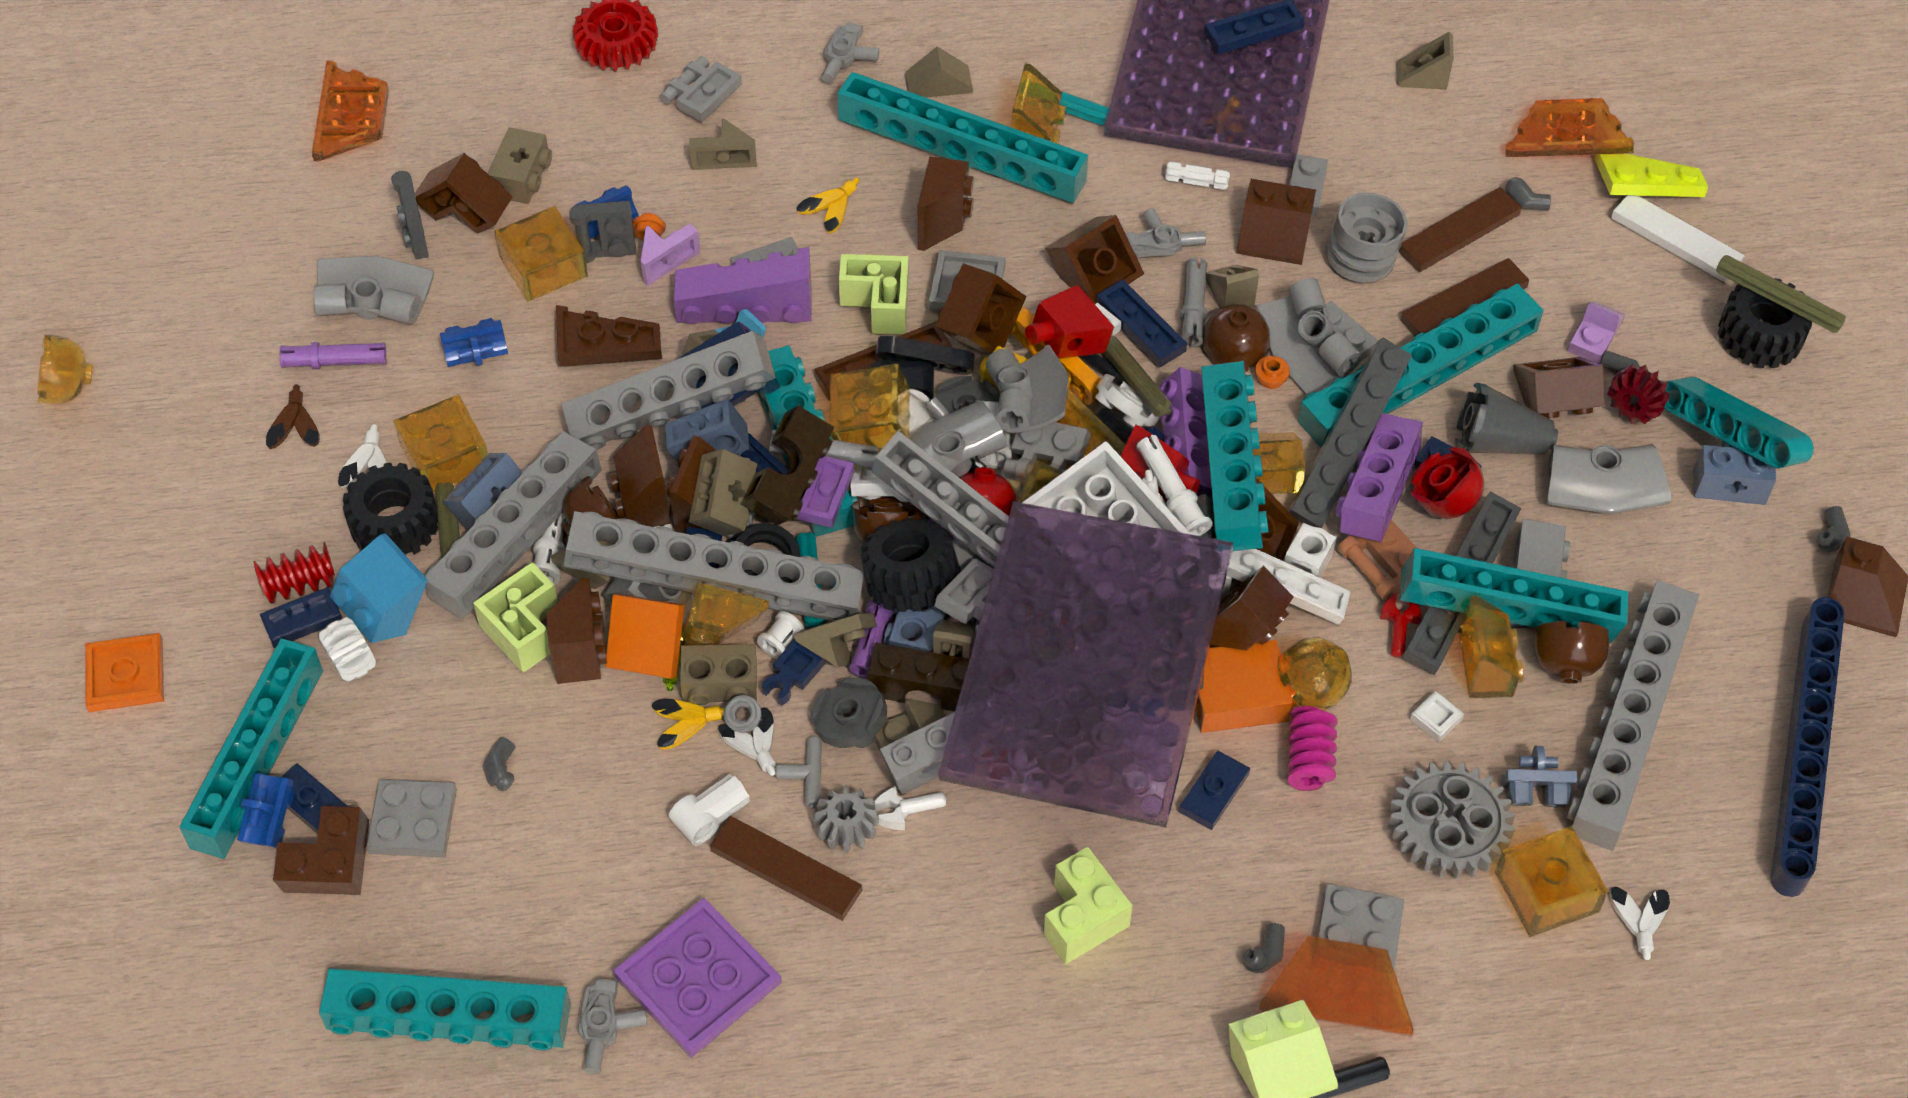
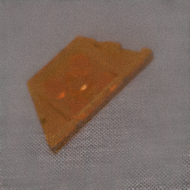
[311,61,389,161]
[1506,98,1634,157]
[1259,936,1414,1037]

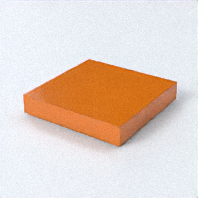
[605,594,684,679]
[85,633,164,712]

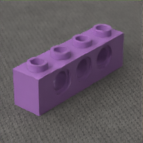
[1160,367,1213,499]
[1336,413,1423,542]

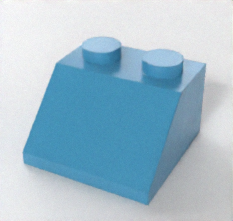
[330,534,428,643]

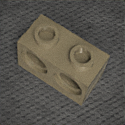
[680,644,757,705]

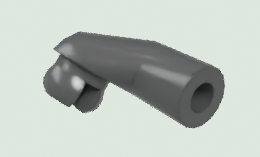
[1601,350,1640,373]
[1817,506,1850,552]
[483,737,516,791]
[1243,923,1285,973]

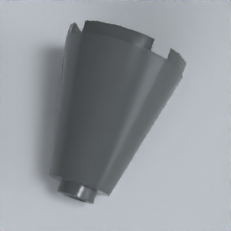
[1455,383,1558,454]

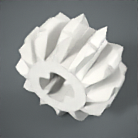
[319,617,376,682]

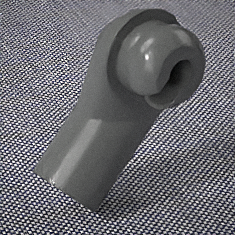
[1506,177,1551,211]

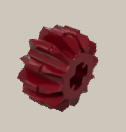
[1607,364,1670,424]

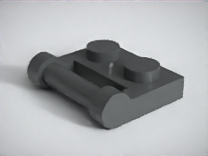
[391,171,429,260]
[569,201,636,264]

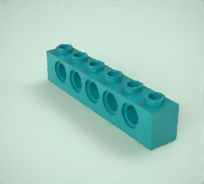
[758,345,858,537]
[1201,361,1269,553]
[1399,548,1628,643]
[179,638,323,860]
[319,969,571,1051]

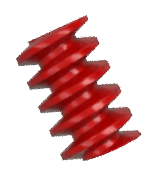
[253,542,335,604]

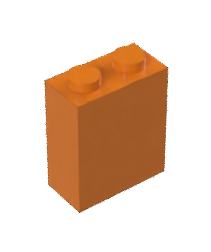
[1192,640,1297,733]

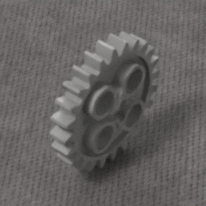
[1389,761,1515,879]

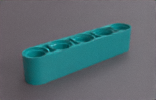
[1664,376,1814,469]

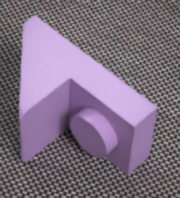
[640,224,700,286]
[1568,301,1626,364]

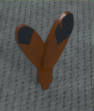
[266,384,320,449]

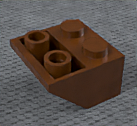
[666,435,717,534]
[547,578,607,684]

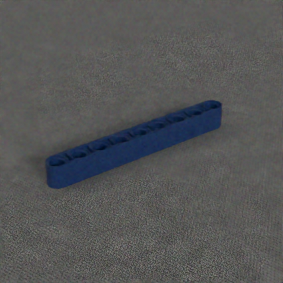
[1771,597,1845,897]

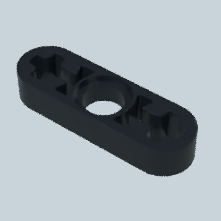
[875,336,975,375]

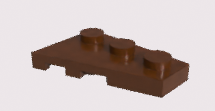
[556,305,662,367]

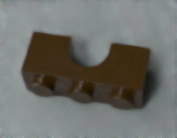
[741,405,834,525]
[868,643,985,712]

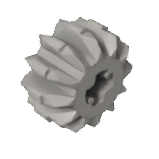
[813,785,879,853]

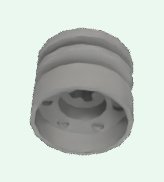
[1326,193,1408,283]

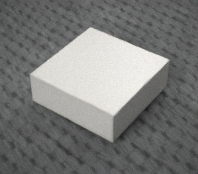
[1410,691,1464,743]

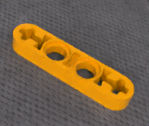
[1011,307,1101,405]

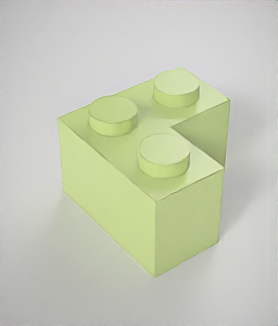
[839,254,909,335]
[473,562,558,673]
[1044,846,1133,965]

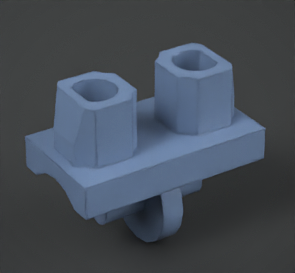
[1501,745,1577,808]

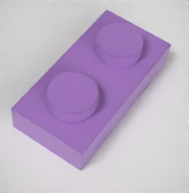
[798,456,854,528]

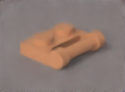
[1338,520,1417,601]

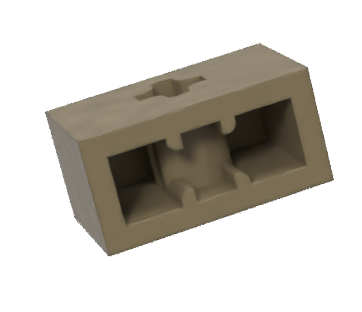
[487,127,552,204]
[689,449,757,536]

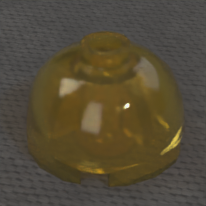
[37,334,93,404]
[1277,637,1352,711]

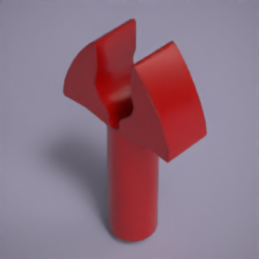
[1380,593,1422,658]

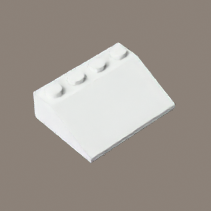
[1020,441,1201,611]

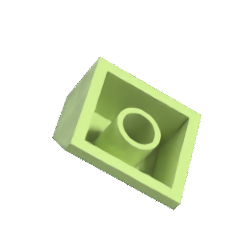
[1229,1000,1338,1098]

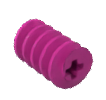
[1287,706,1338,791]

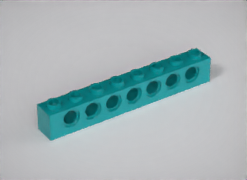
[837,72,1088,203]
[1298,283,1544,448]

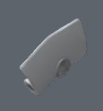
[314,256,434,325]
[1257,278,1362,395]
[986,345,1069,433]
[909,400,1008,477]
[1547,444,1671,514]

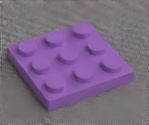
[613,898,782,1058]

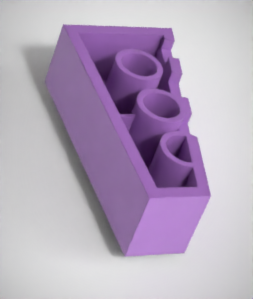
[674,247,812,324]

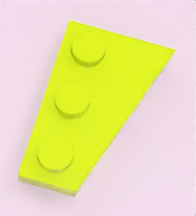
[1594,148,1708,197]

